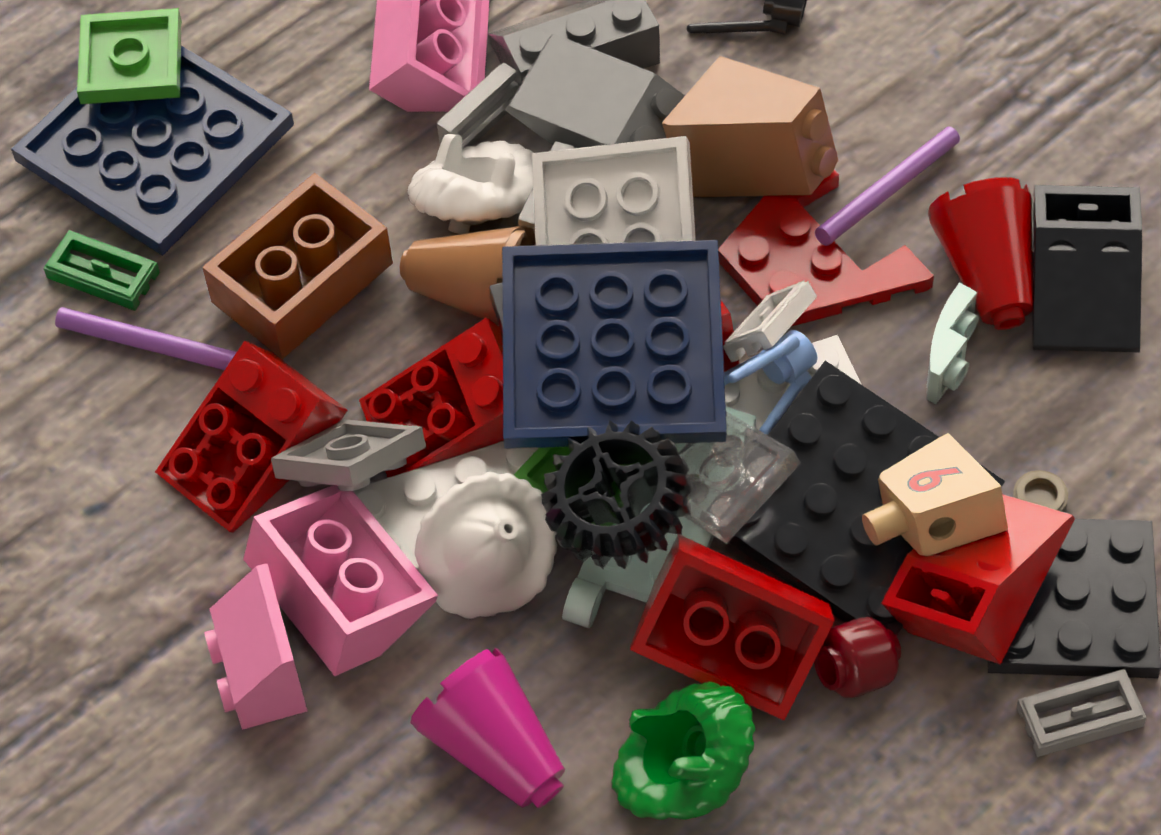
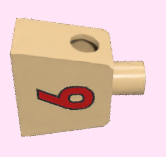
[862,433,1008,556]

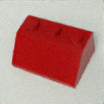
[630,534,834,721]

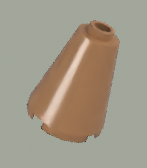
[400,226,536,325]

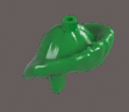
[611,681,756,820]

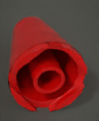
[928,177,1033,330]

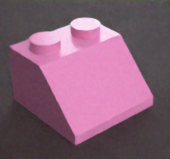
[204,564,307,730]

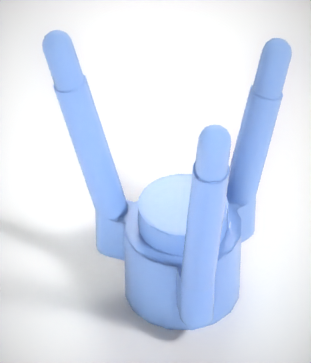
[724,330,818,437]

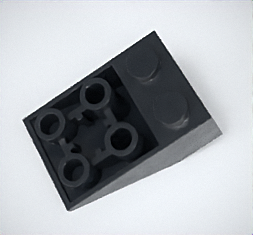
[1032,185,1142,353]

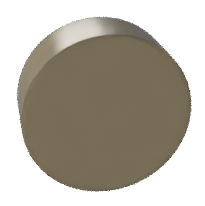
[1012,470,1068,513]

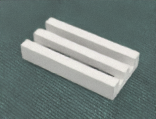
[723,281,817,362]

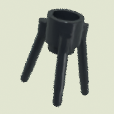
[686,0,807,35]

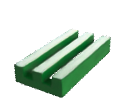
[43,230,160,311]

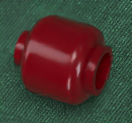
[814,617,901,698]

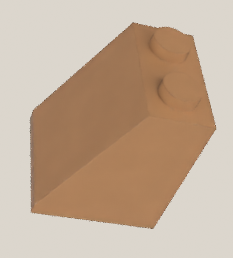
[662,56,838,197]

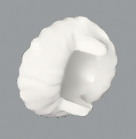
[408,134,533,234]
[414,472,557,619]

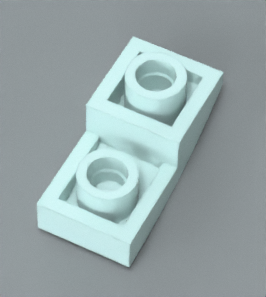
[927,283,979,404]

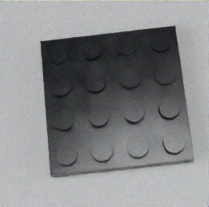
[703,360,1005,636]

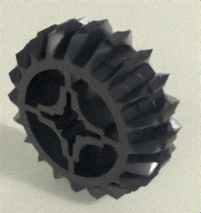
[541,420,693,569]

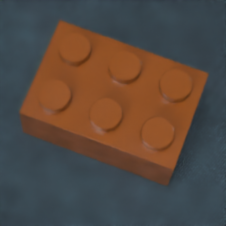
[202,172,393,360]

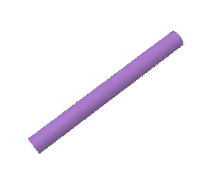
[815,127,960,246]
[55,307,236,370]

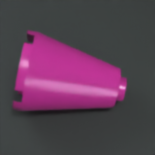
[410,648,565,809]

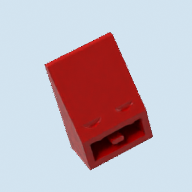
[359,317,504,478]
[155,341,348,533]
[881,494,1075,664]

